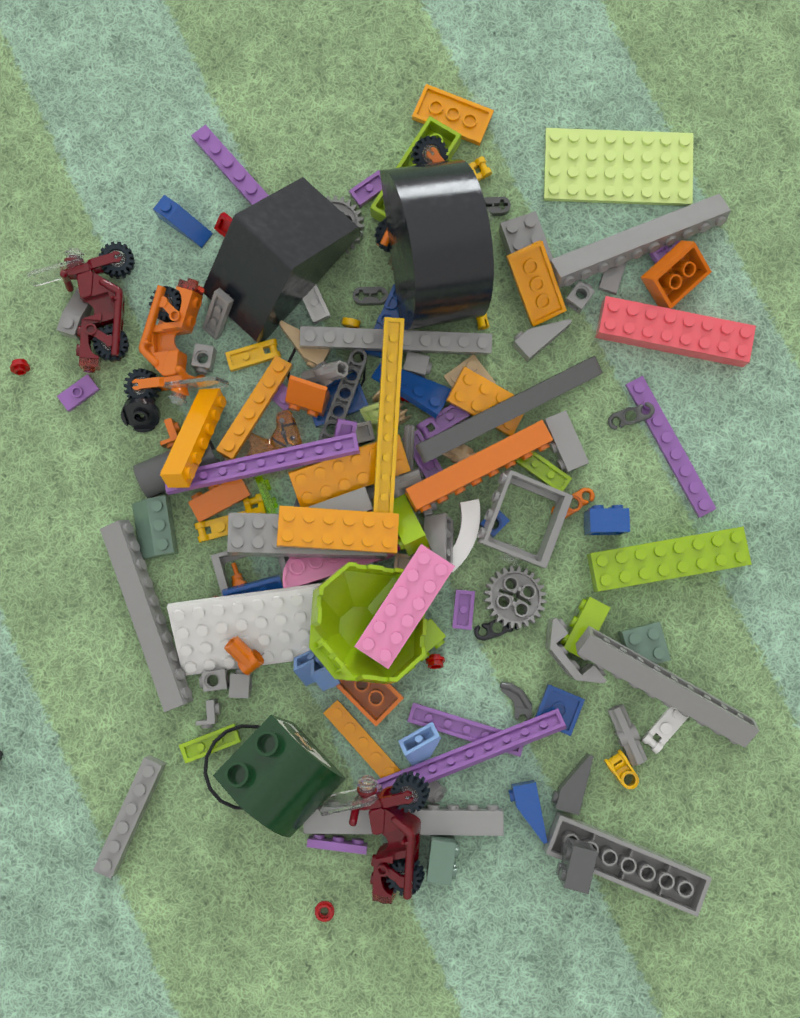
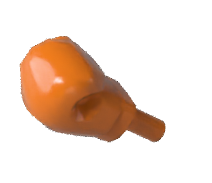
[231,562,247,587]

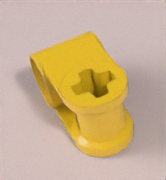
[603,749,639,789]

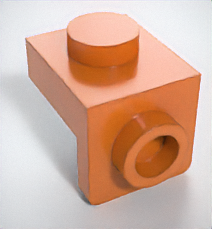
[160,418,181,449]

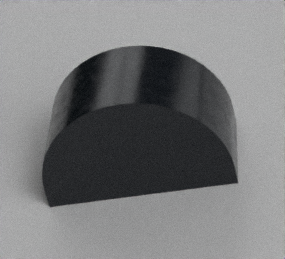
[380,159,494,330]

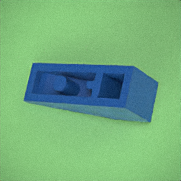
[153,195,213,248]
[508,780,548,844]

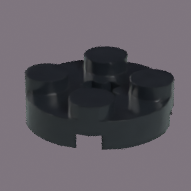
[121,398,161,432]

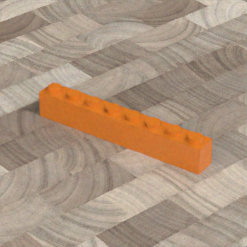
[404,420,553,513]

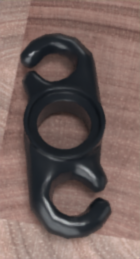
[474,619,519,641]

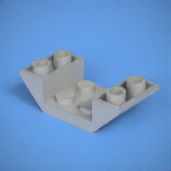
[545,618,607,683]

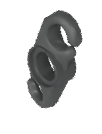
[608,402,655,430]

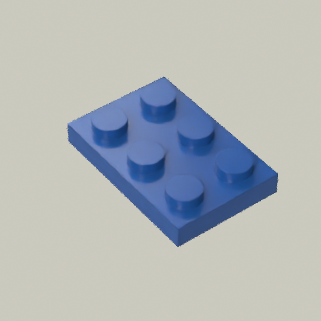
[312,372,368,428]

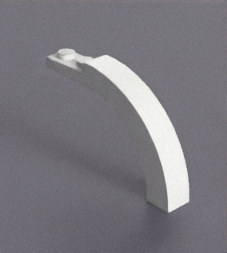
[452,499,480,573]

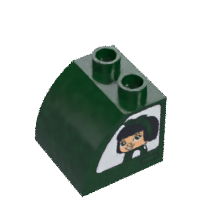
[213,715,346,838]

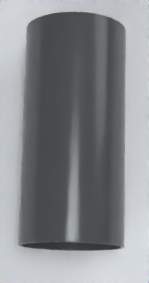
[133,439,221,498]

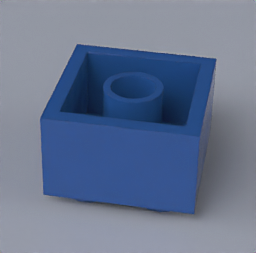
[583,505,630,535]

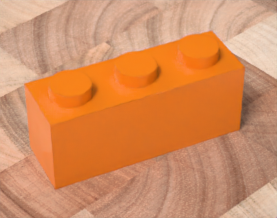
[188,479,252,522]

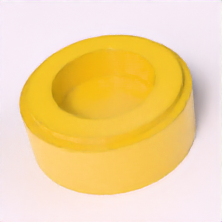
[341,317,361,328]

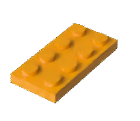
[412,84,494,146]
[506,240,567,327]
[446,366,524,436]

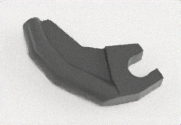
[500,682,532,722]

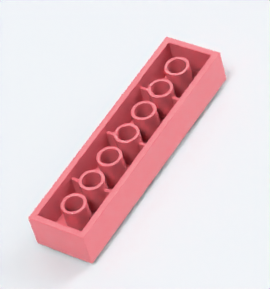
[595,296,756,367]

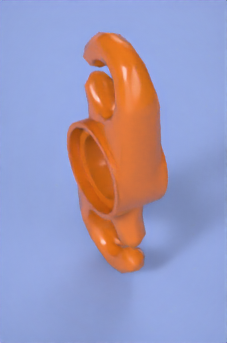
[551,488,595,519]

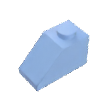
[398,722,441,766]

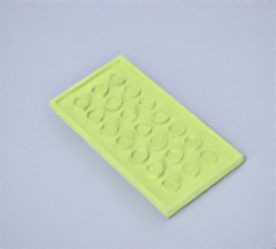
[544,128,693,206]

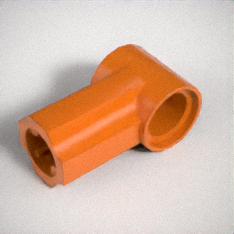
[224,636,264,675]

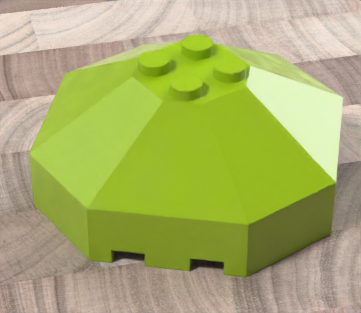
[309,562,427,684]

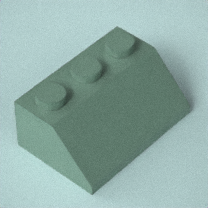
[132,495,179,560]

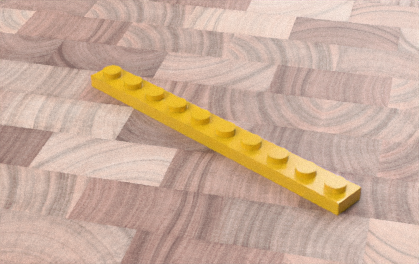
[373,317,405,513]

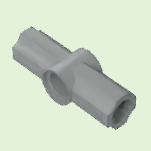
[301,360,348,386]
[365,468,424,503]
[607,704,648,766]

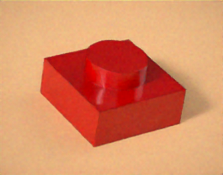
[214,212,232,237]

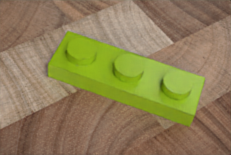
[516,452,572,491]
[179,723,242,764]

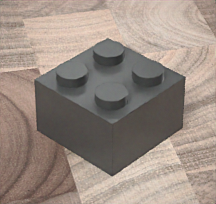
[556,837,598,894]

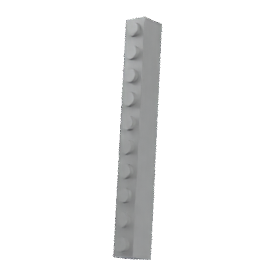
[550,194,731,288]
[300,326,492,355]
[100,520,193,712]
[576,626,760,748]
[303,803,504,836]

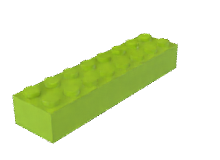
[587,526,752,592]

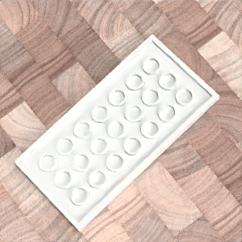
[167,583,322,676]

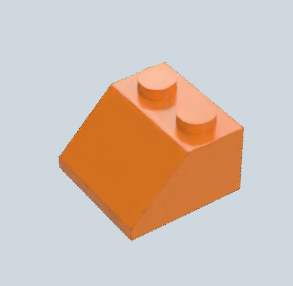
[285,375,331,418]

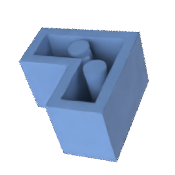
[294,650,340,691]

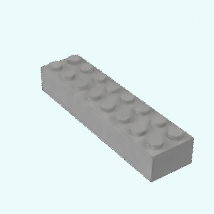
[227,512,387,559]
[543,811,712,917]

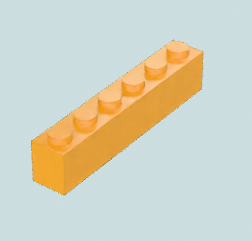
[160,388,226,488]

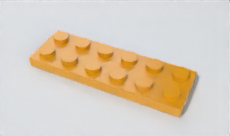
[288,434,411,507]
[277,506,399,554]

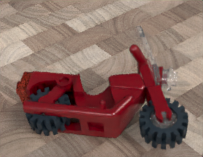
[26,241,135,373]
[319,771,430,904]

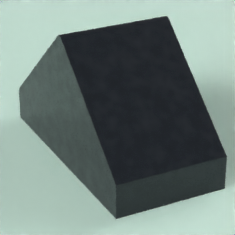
[202,177,362,343]

